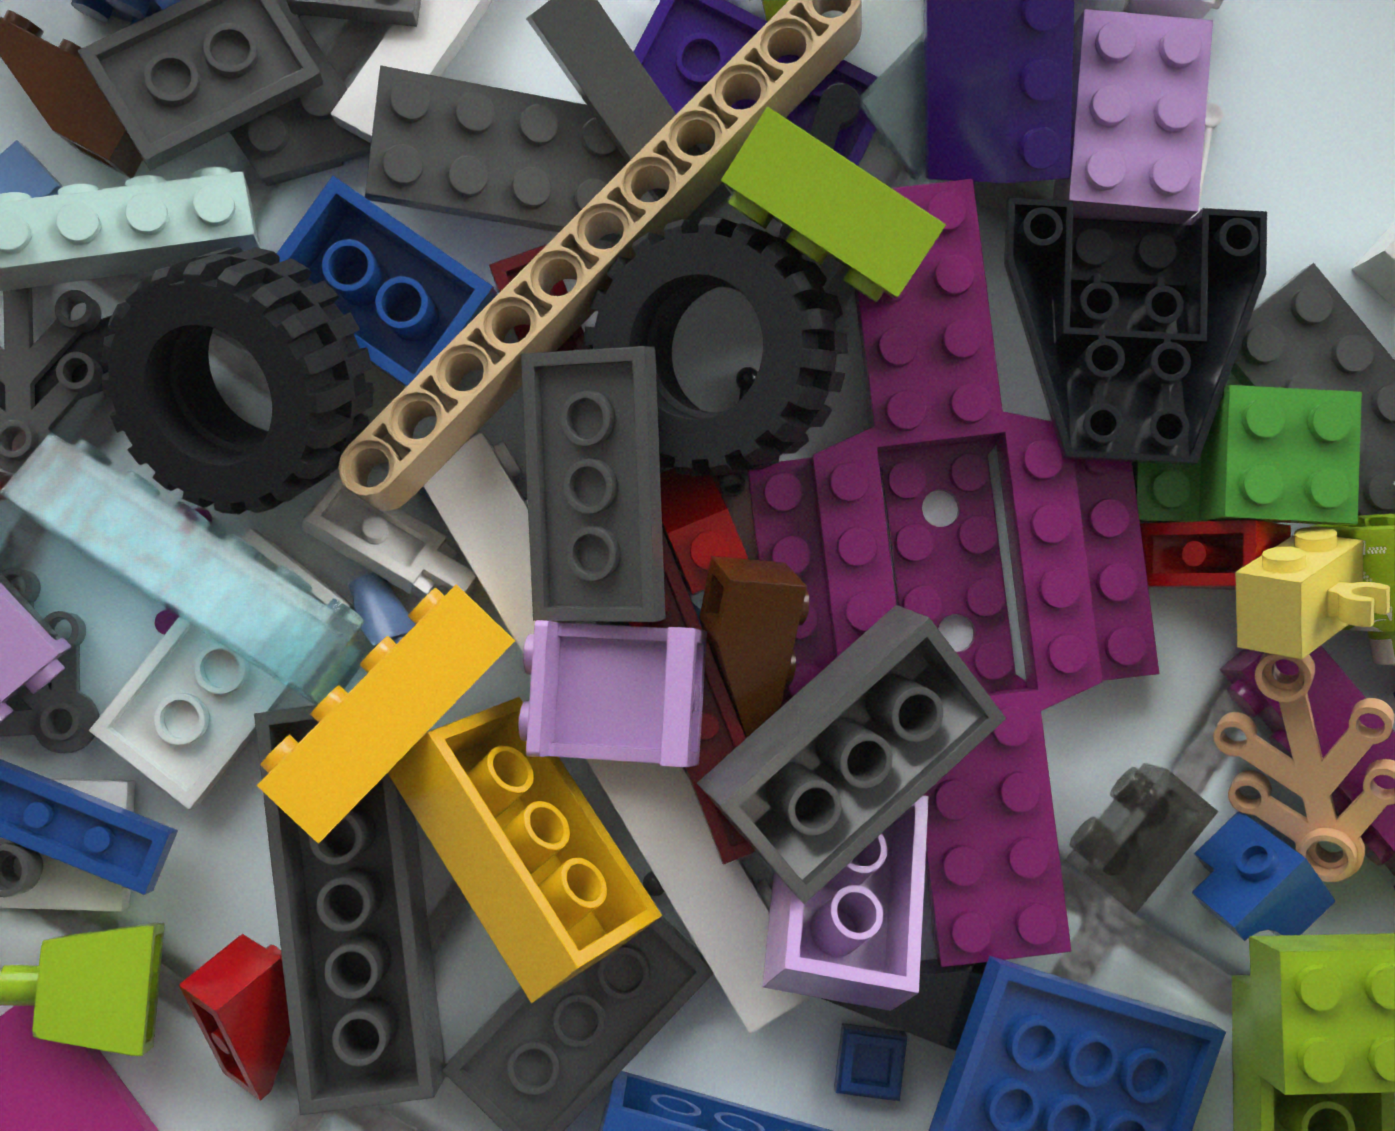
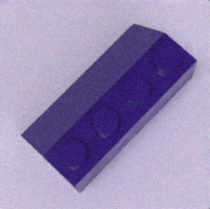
[924,0,1074,183]

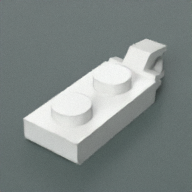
[301,474,478,599]

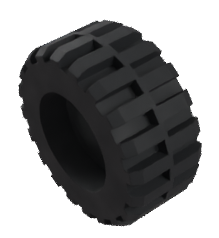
[583,217,848,476]
[101,247,374,515]

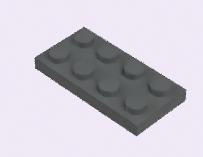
[365,65,628,242]
[1231,263,1395,515]
[521,346,666,622]
[441,916,713,1131]

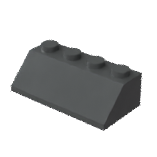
[697,605,1006,904]

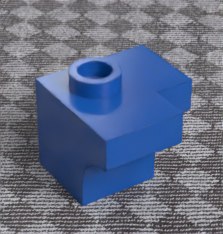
[1192,811,1336,941]

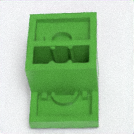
[1132,385,1362,526]

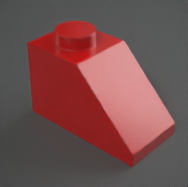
[660,468,749,596]
[1140,520,1291,590]
[179,933,291,1101]

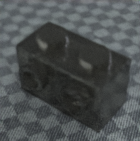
[1064,763,1219,914]

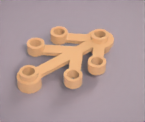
[1213,653,1395,882]

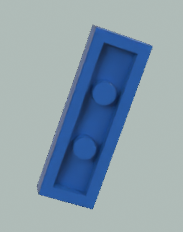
[0,759,178,895]

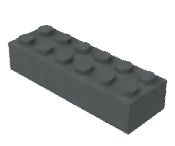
[254,705,446,1115]

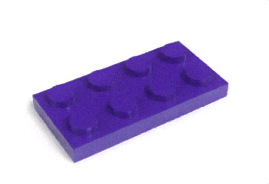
[633,0,881,166]

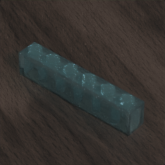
[0,432,374,706]

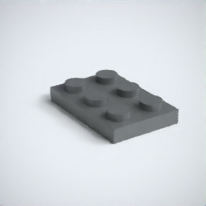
[77,0,323,171]

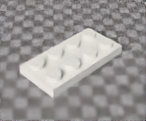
[89,528,354,810]

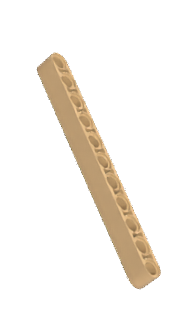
[338,0,862,511]

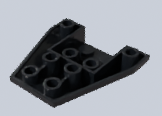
[1004,197,1267,465]

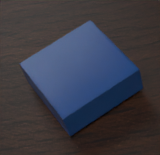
[834,1023,908,1101]

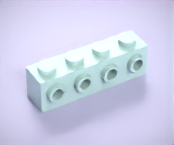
[0,167,260,291]

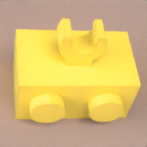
[1235,527,1390,660]

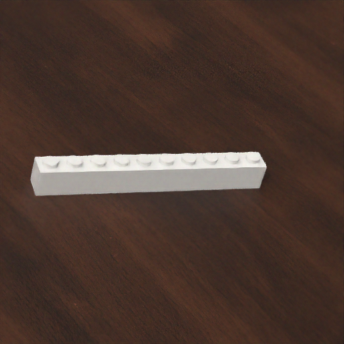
[423,432,812,1034]

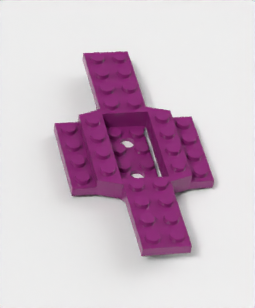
[747,179,1160,967]

